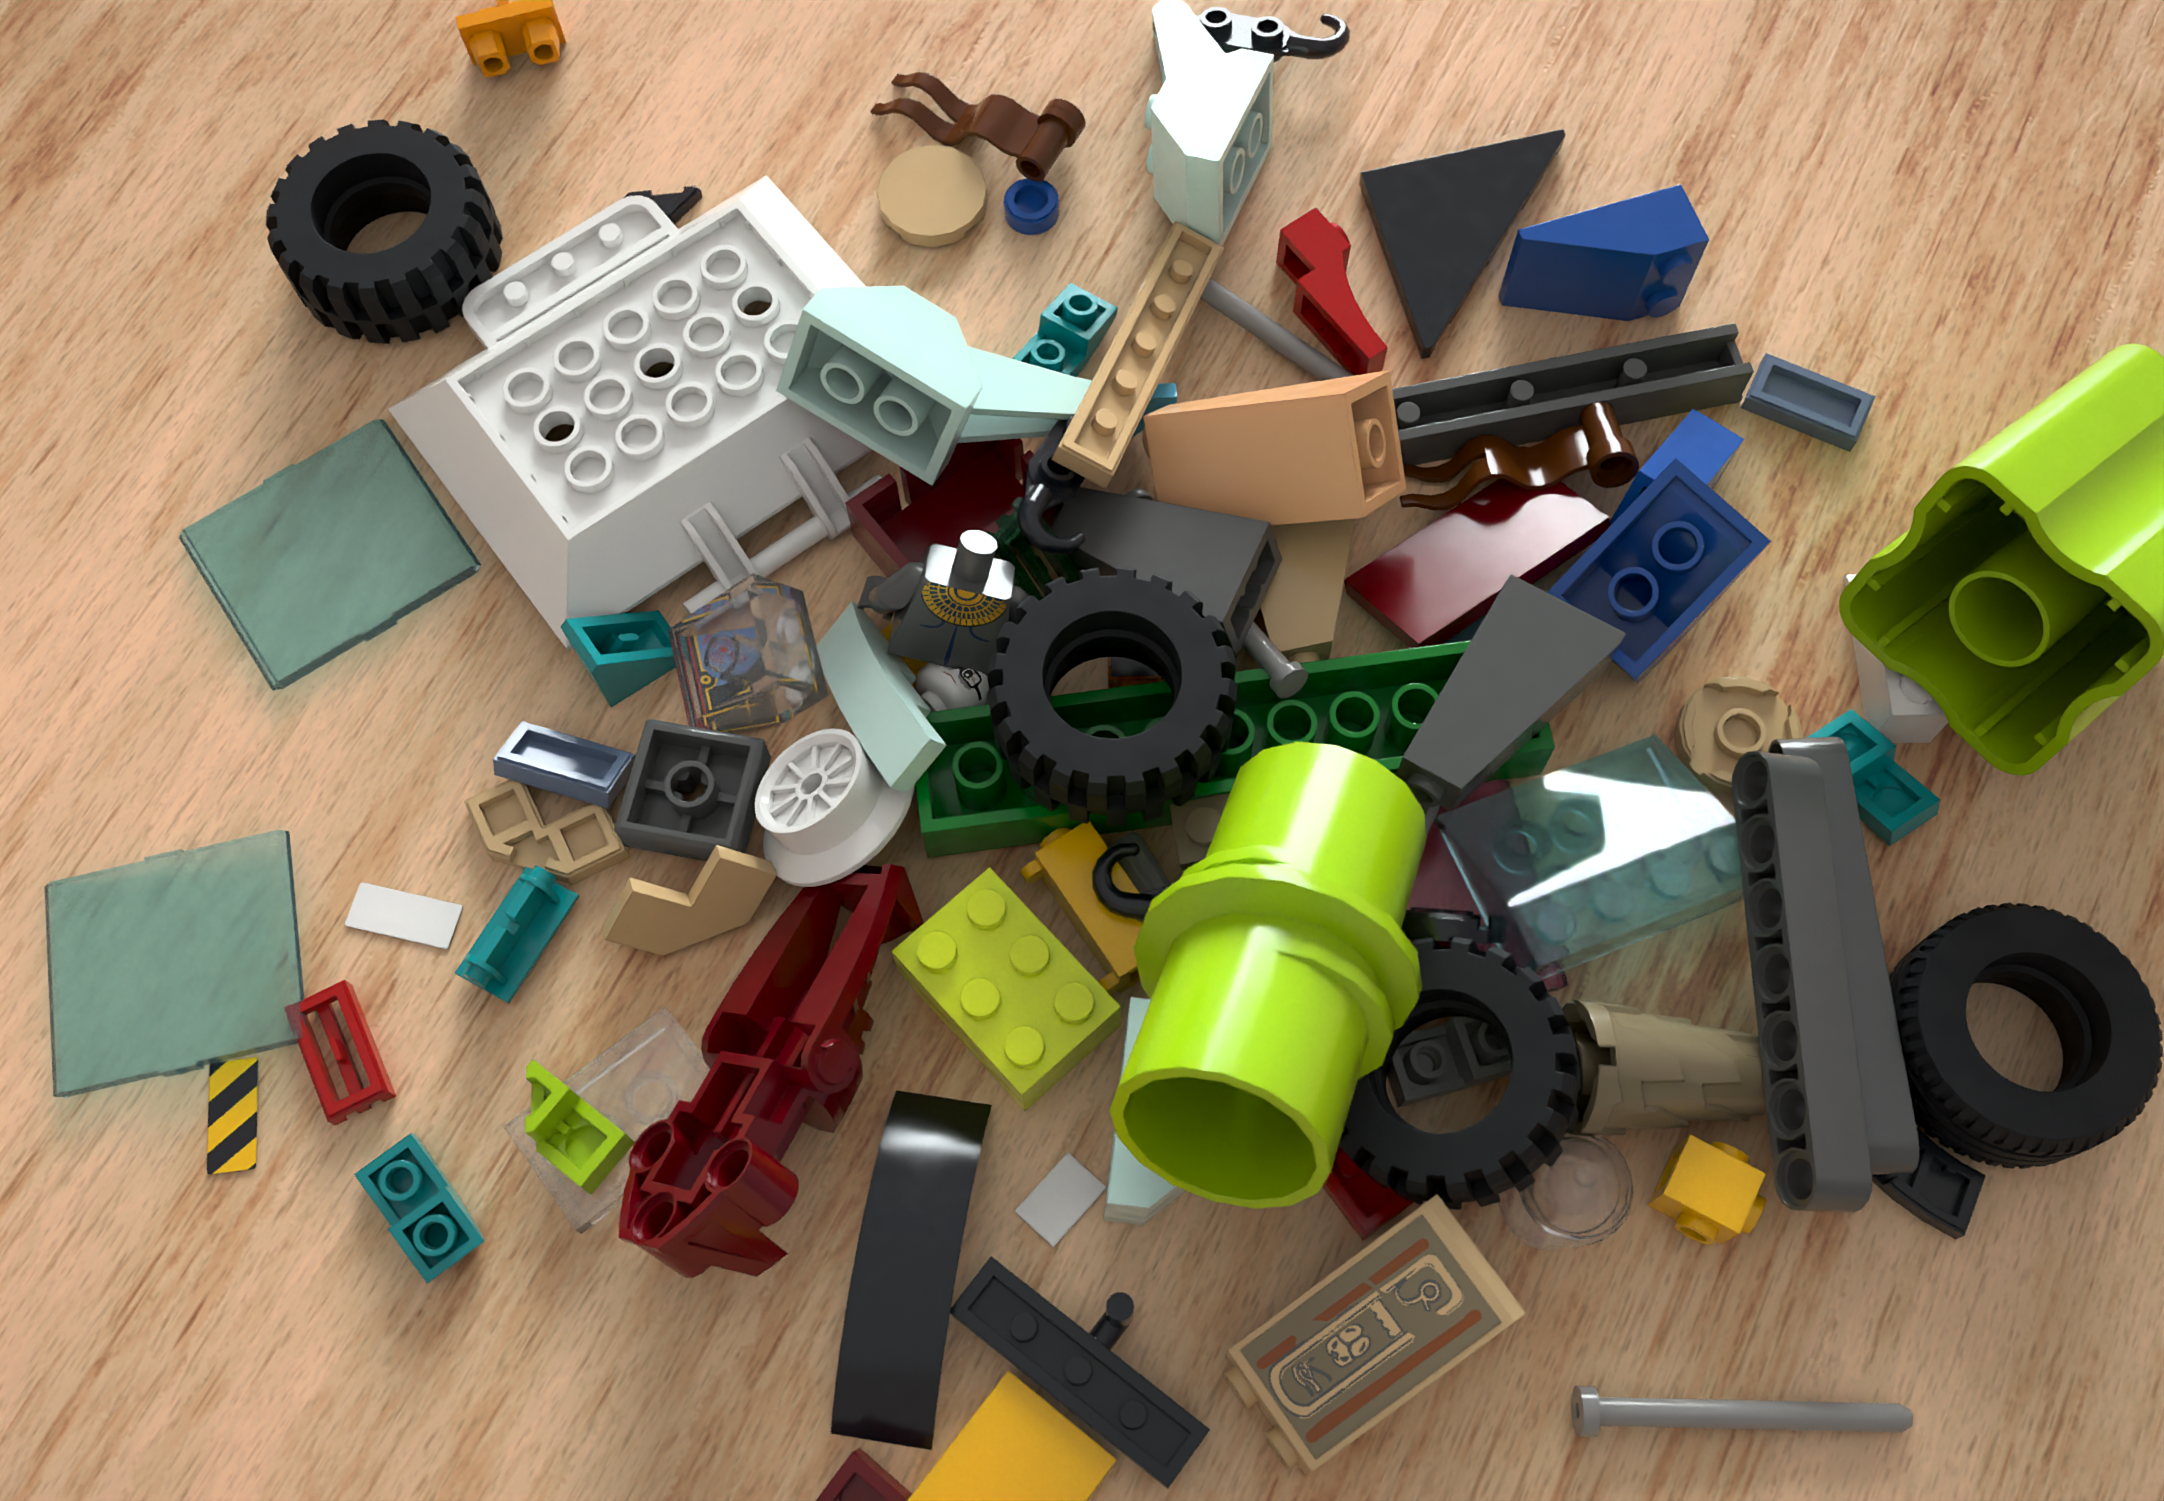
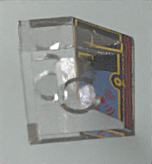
[668,573,829,733]

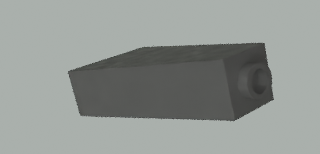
[1049,487,1282,658]
[1396,574,1626,812]

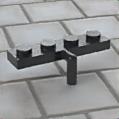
[950,1256,1210,1489]

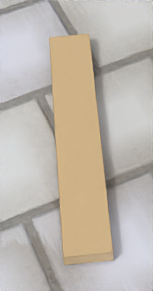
[1051,221,1224,489]

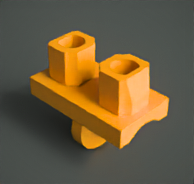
[455,0,566,78]

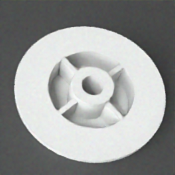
[755,728,914,887]

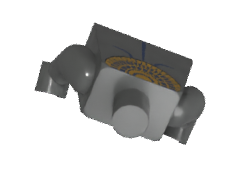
[857,530,1028,676]

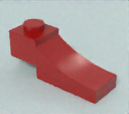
[1276,207,1388,376]

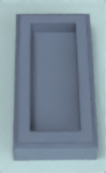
[1741,353,1876,452]
[493,721,635,809]

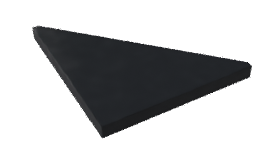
[1359,129,1566,359]

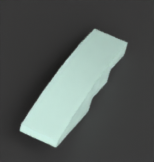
[816,601,947,793]

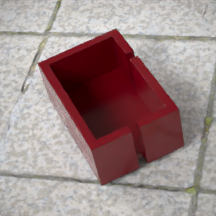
[845,439,1064,578]

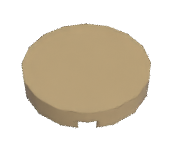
[877,145,988,248]
[1674,676,1803,796]

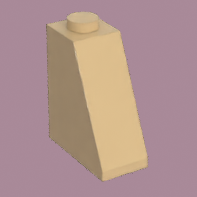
[1254,519,1355,663]

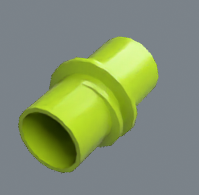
[1109,742,1427,1209]

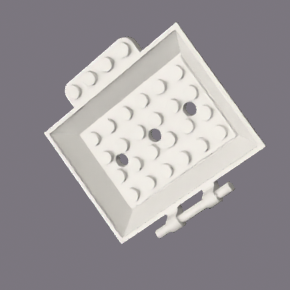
[388,175,882,651]

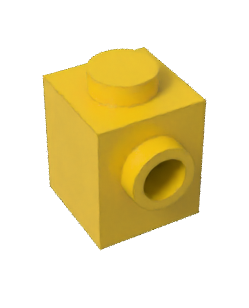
[1648,1134,1766,1245]

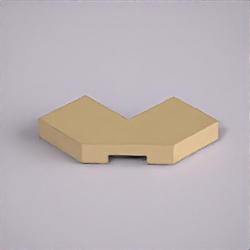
[464,780,630,885]
[602,845,777,956]

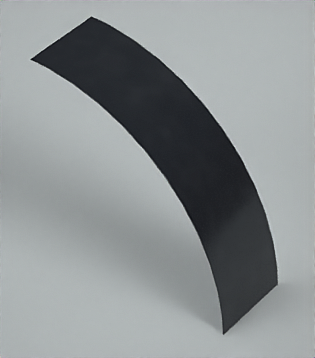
[831,1090,992,1450]

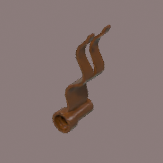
[870,72,1086,182]
[1400,402,1639,511]

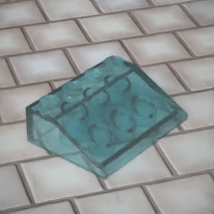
[1435,734,1744,980]

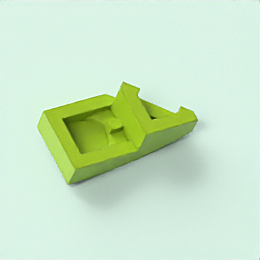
[525,1059,635,1195]

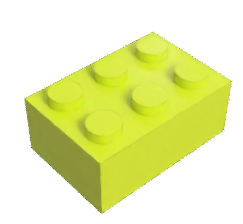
[891,867,1121,1111]

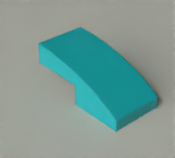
[1807,709,1940,846]

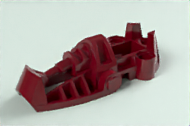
[619,864,924,1278]

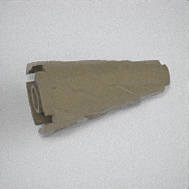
[1562,1000,1767,1136]

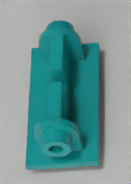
[455,865,580,1004]

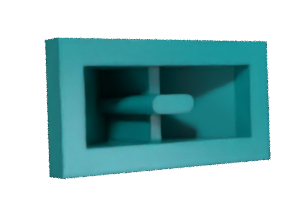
[561,610,685,707]

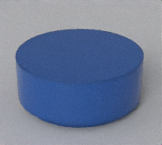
[1004,178,1059,235]

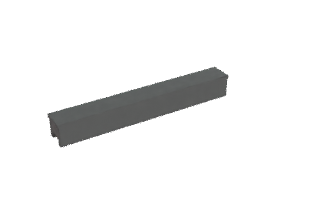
[1392,323,1754,465]

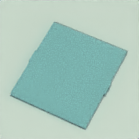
[179,419,481,691]
[44,830,307,1097]

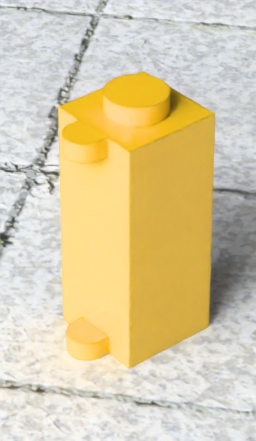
[1020,821,1143,995]

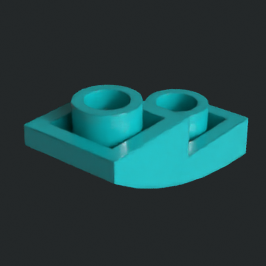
[1012,283,1118,377]
[354,1133,486,1283]

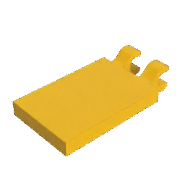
[907,1370,1117,1501]

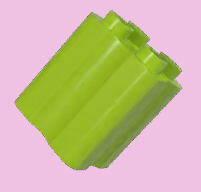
[1839,344,2164,775]

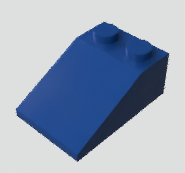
[1498,184,1709,321]
[1547,458,1771,684]

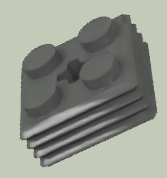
[614,719,771,861]

